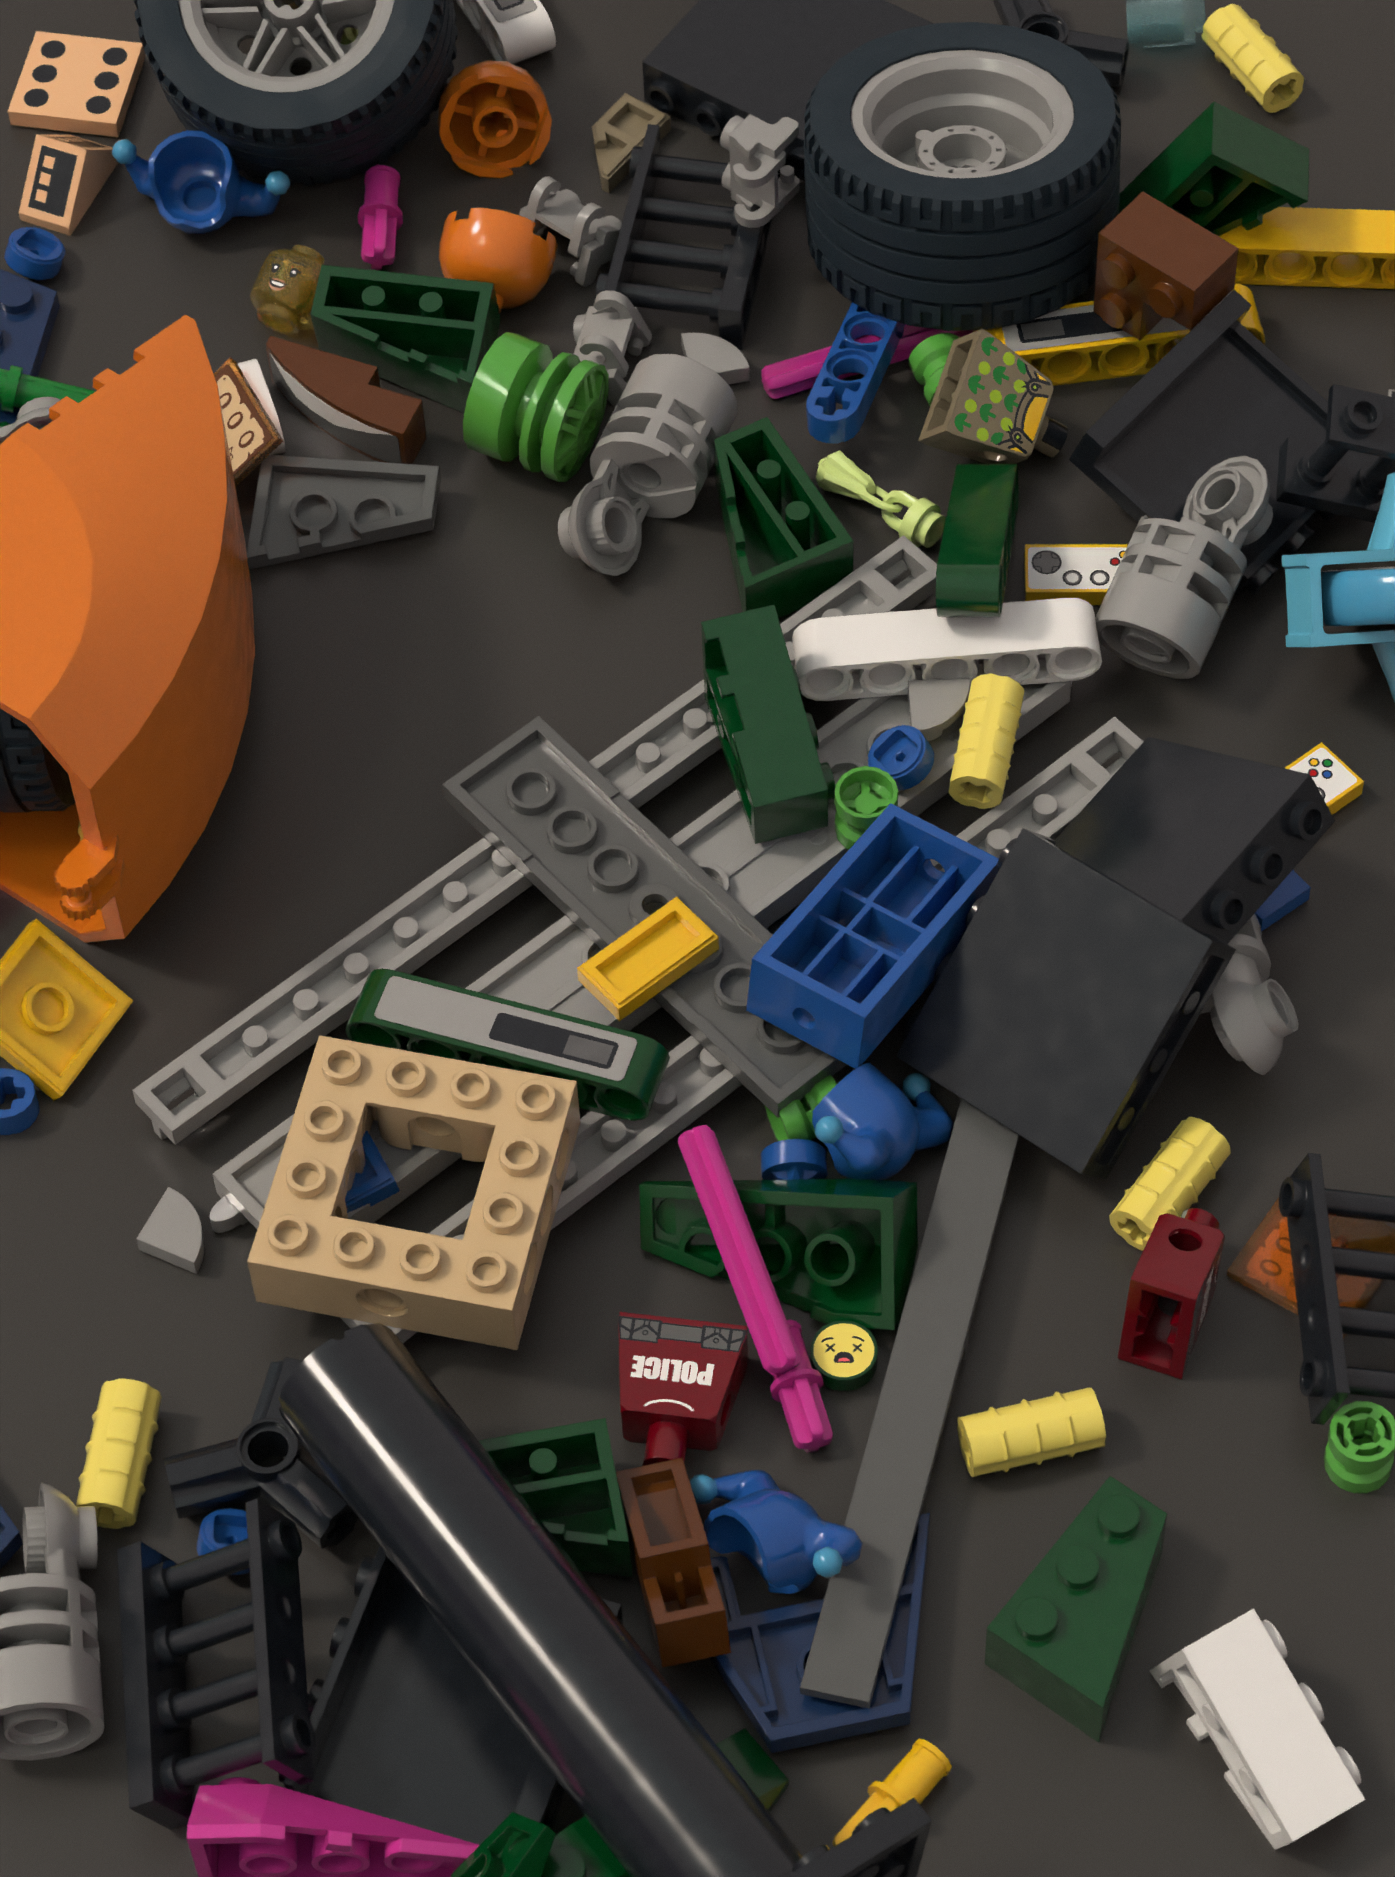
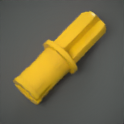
[833,1738,952,1847]

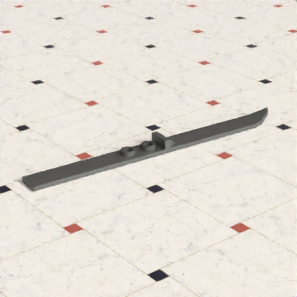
[800,1098,1021,1709]

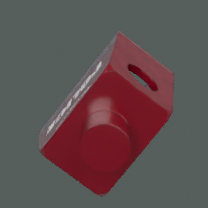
[1117,1208,1225,1379]
[618,1312,749,1466]

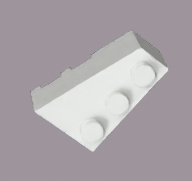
[1150,1609,1365,1850]

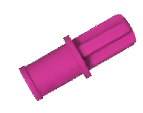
[358,165,403,270]
[770,1320,833,1453]

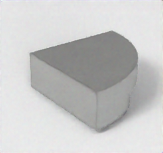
[681,333,750,385]
[908,678,970,741]
[136,1187,205,1274]

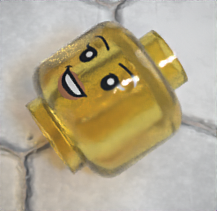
[250,245,325,336]

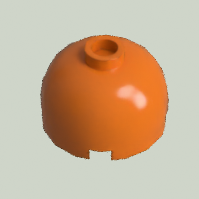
[437,60,552,178]
[439,208,558,313]

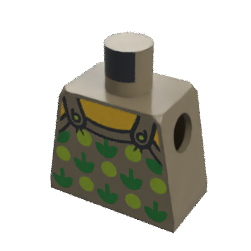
[918,329,1068,464]

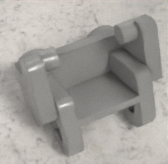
[720,114,800,228]
[519,176,622,287]
[573,290,652,407]

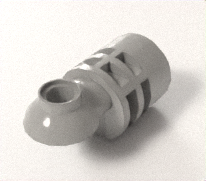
[558,354,737,576]
[1095,456,1273,679]
[1200,914,1299,1075]
[0,1482,104,1760]

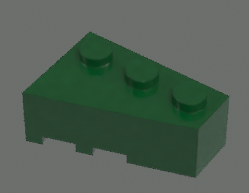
[1119,102,1309,236]
[310,265,501,413]
[714,417,853,619]
[701,605,836,844]
[478,1418,633,1577]
[985,1476,1167,1742]

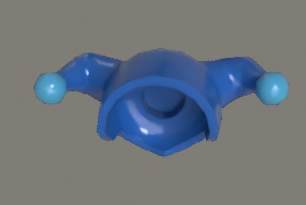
[112,130,290,234]
[812,1063,953,1180]
[690,1470,863,1594]

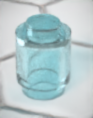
[1126,0,1206,48]

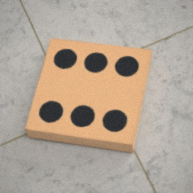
[8,31,146,137]

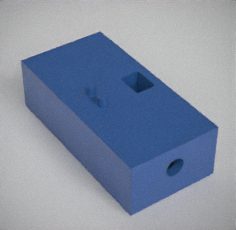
[746,803,999,1069]

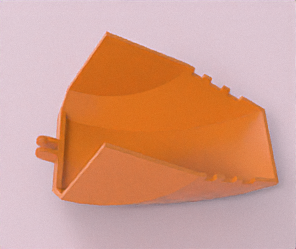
[0,315,255,943]

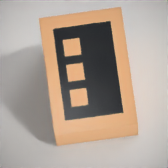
[19,134,118,236]

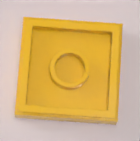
[0,918,133,1101]

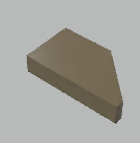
[592,93,671,193]

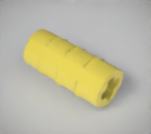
[1202,4,1304,113]
[948,674,1024,809]
[1109,1116,1231,1251]
[76,1378,162,1529]
[957,1387,1106,1477]

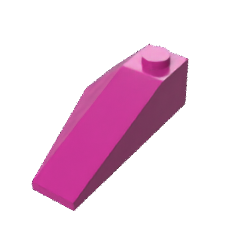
[187,1777,479,1877]

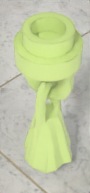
[816,450,946,548]

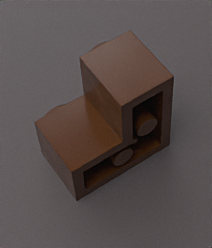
[1093,191,1239,340]

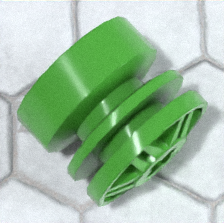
[463,332,609,482]

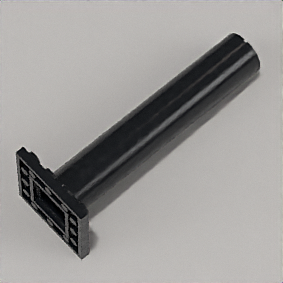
[278,1323,932,1877]

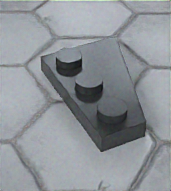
[247,454,441,570]

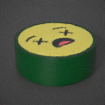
[810,1320,878,1391]

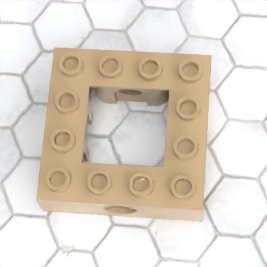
[247,1035,581,1350]

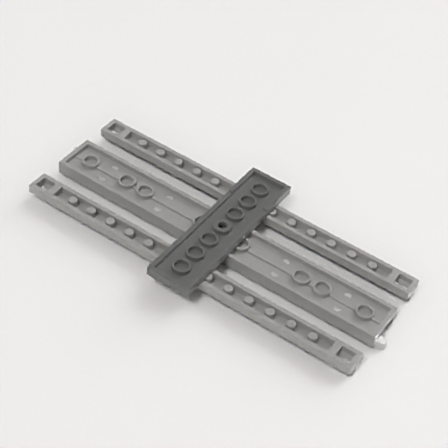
[132,535,1144,1344]

